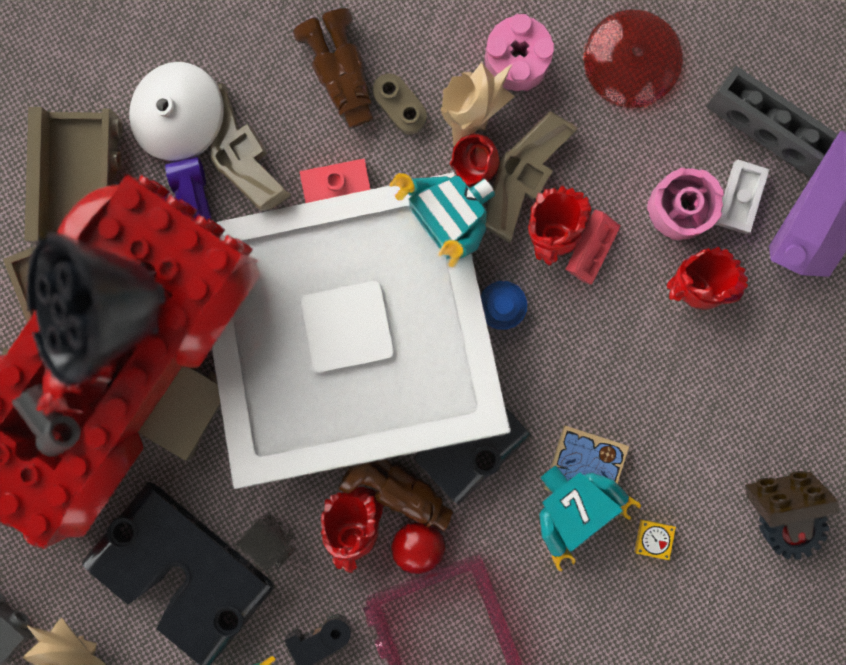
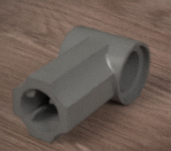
[11,384,80,457]

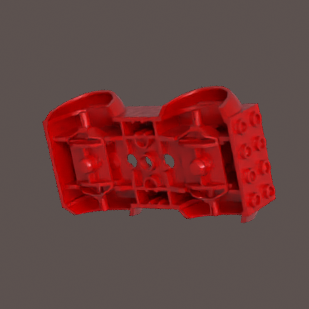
[0,174,260,549]

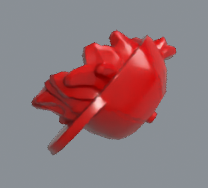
[528,186,592,266]
[667,247,748,310]
[36,361,118,416]
[320,487,384,573]

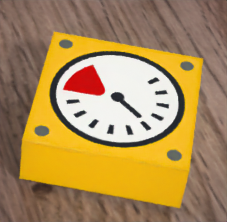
[634,519,676,560]

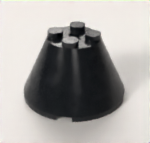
[27,233,165,386]

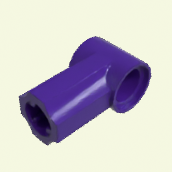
[165,157,212,220]

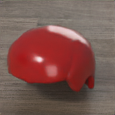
[450,133,500,187]
[391,522,446,574]

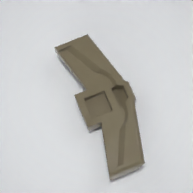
[209,83,291,211]
[485,111,579,243]

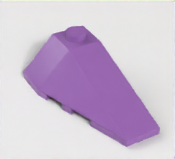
[769,130,846,277]

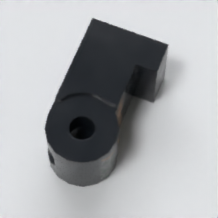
[284,614,351,665]

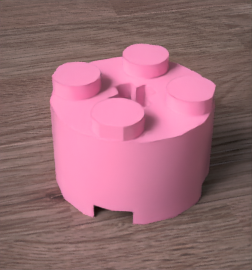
[484,14,554,92]
[647,168,724,241]

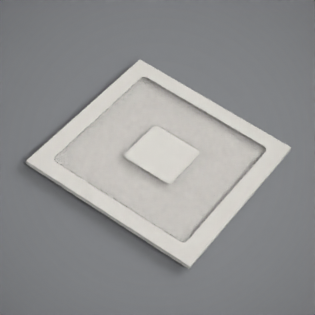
[212,172,510,489]

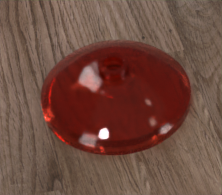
[583,9,683,108]

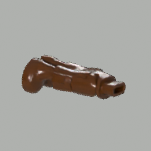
[293,8,374,129]
[338,458,453,531]

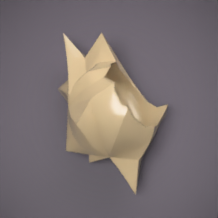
[441,62,515,146]
[22,618,106,665]

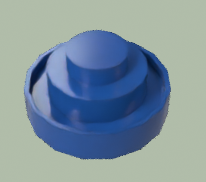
[481,281,527,330]

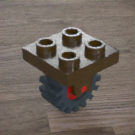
[745,471,840,560]

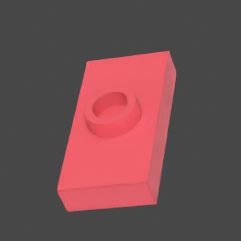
[299,159,371,203]
[565,210,620,285]

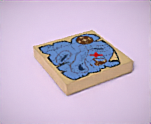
[544,425,629,492]

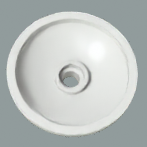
[129,62,224,162]

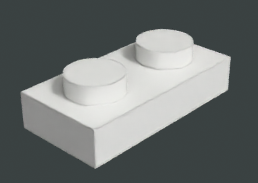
[715,159,769,234]

